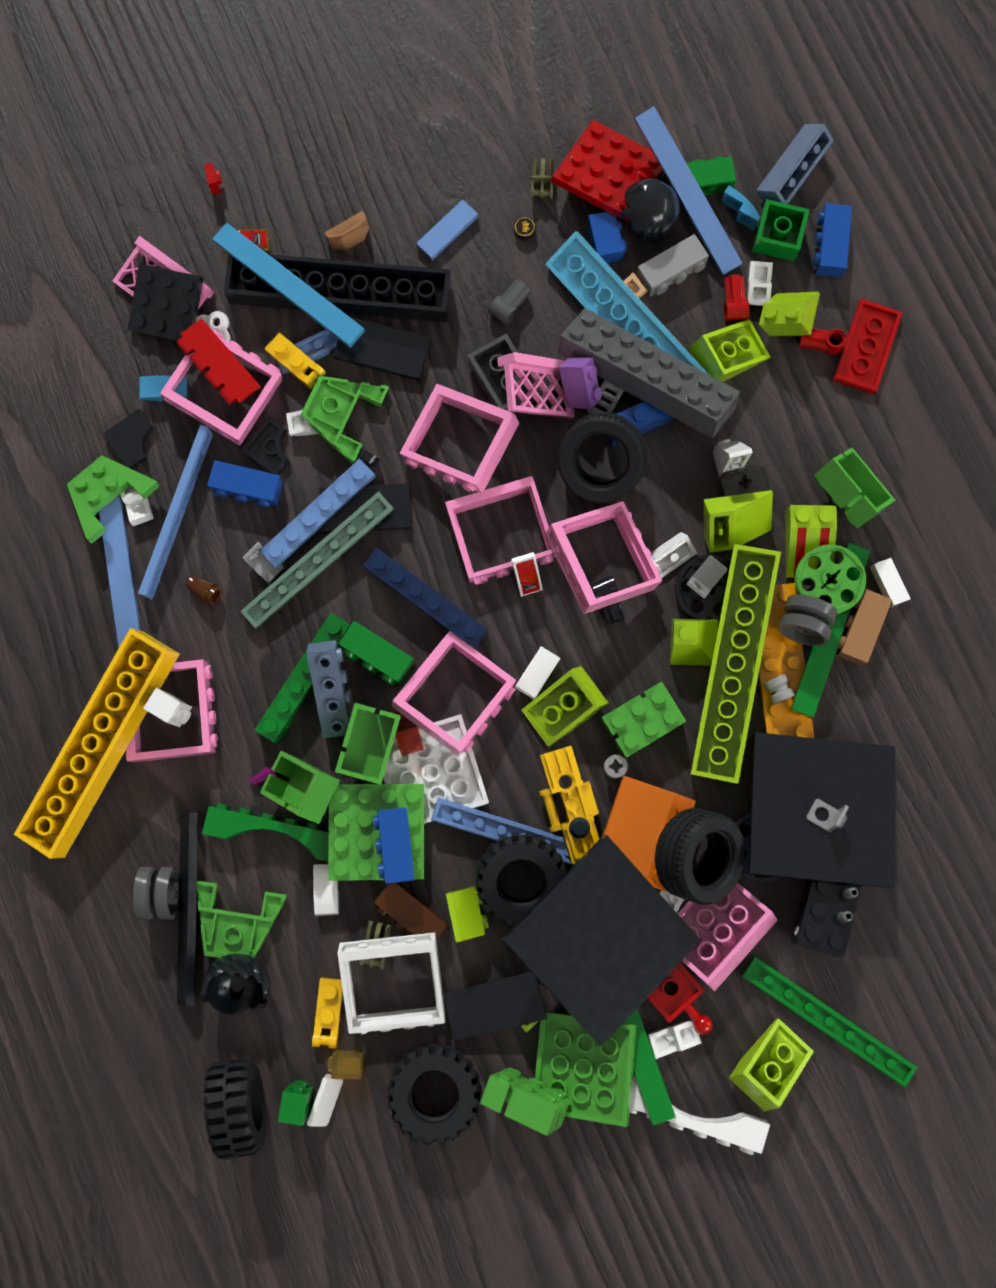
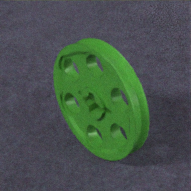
[794,545,866,614]

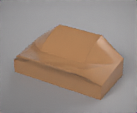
[325,211,369,251]

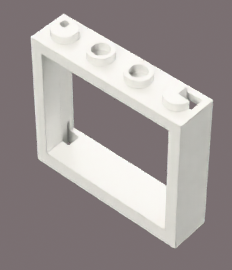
[338,932,445,1034]

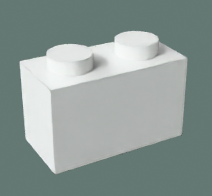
[143,688,192,727]

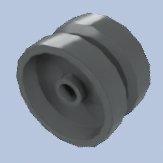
[778,595,838,646]
[133,867,180,919]

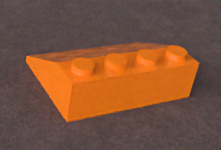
[603,776,696,892]

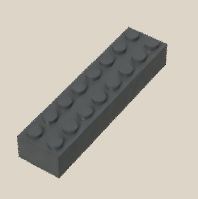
[558,308,740,439]

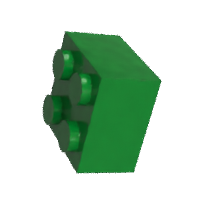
[752,199,810,262]

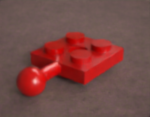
[647,963,713,1035]

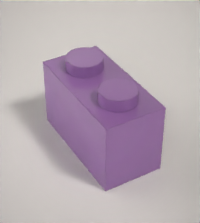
[559,357,601,409]

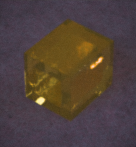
[328,1050,364,1080]

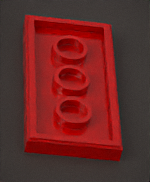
[832,298,903,395]

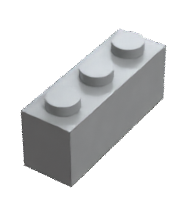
[636,234,709,297]

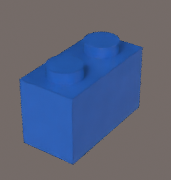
[587,212,627,263]

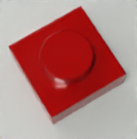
[204,163,223,195]

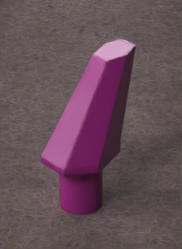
[248,764,279,786]

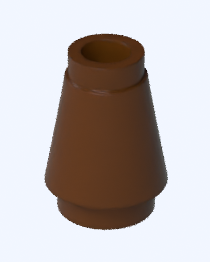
[186,576,221,605]

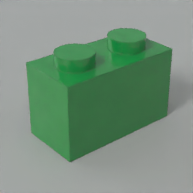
[278,1080,315,1126]

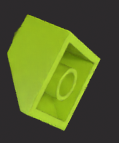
[759,292,820,336]
[446,886,489,942]

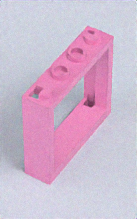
[160,329,283,446]
[399,384,519,494]
[445,476,556,585]
[546,501,662,614]
[392,631,516,757]
[126,659,218,762]

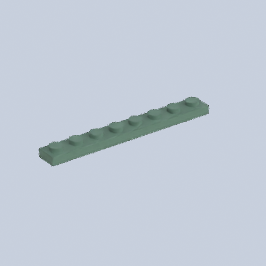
[241,491,394,629]

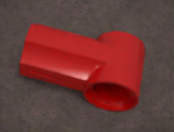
[724,275,750,321]
[799,328,847,356]

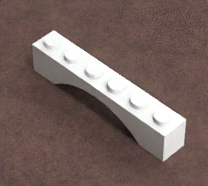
[630,1074,770,1155]

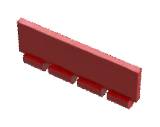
[176,318,260,405]

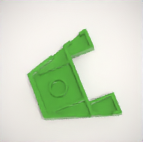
[300,376,389,464]
[67,455,160,544]
[197,880,287,958]

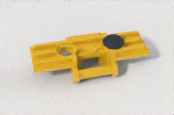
[539,746,599,864]

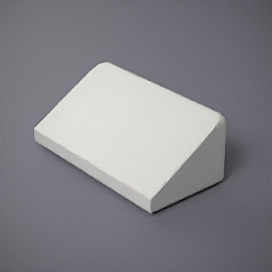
[651,532,697,578]
[870,558,910,608]
[307,1074,343,1127]

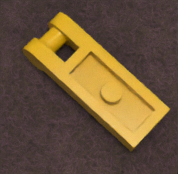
[264,332,326,389]
[312,977,343,1049]

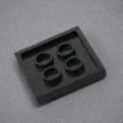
[127,264,204,341]

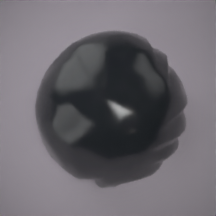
[620,178,680,242]
[201,953,271,1015]

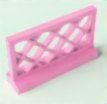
[113,236,215,309]
[497,352,574,419]

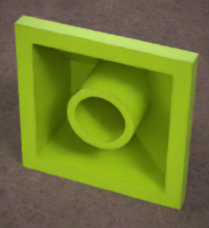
[670,619,718,666]

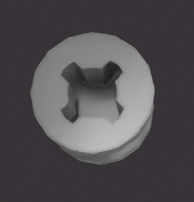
[603,755,628,779]

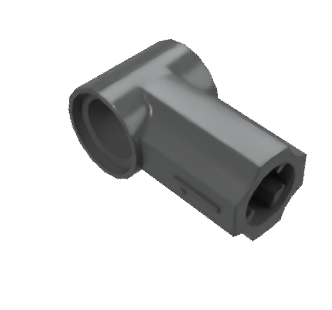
[488,279,531,325]

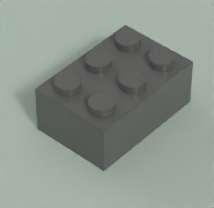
[467,333,540,413]

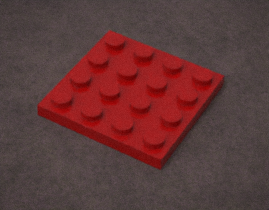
[551,120,662,222]

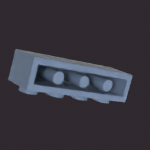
[756,124,834,204]
[307,640,352,738]

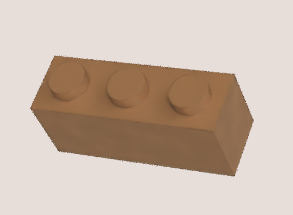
[836,589,892,666]

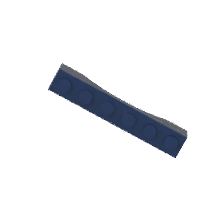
[363,548,488,649]

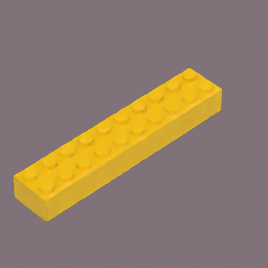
[14,628,180,859]

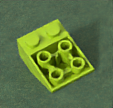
[704,490,773,553]

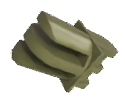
[531,158,554,199]
[359,920,392,970]

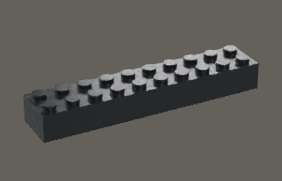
[224,254,452,322]

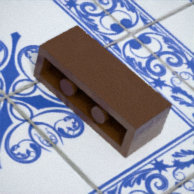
[374,882,449,939]

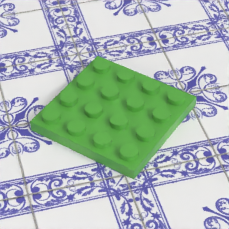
[328,784,424,881]
[535,1011,637,1127]

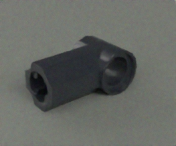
[590,576,627,625]

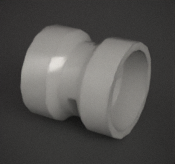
[763,674,795,705]

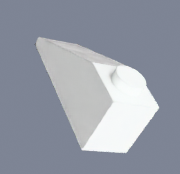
[712,439,753,477]

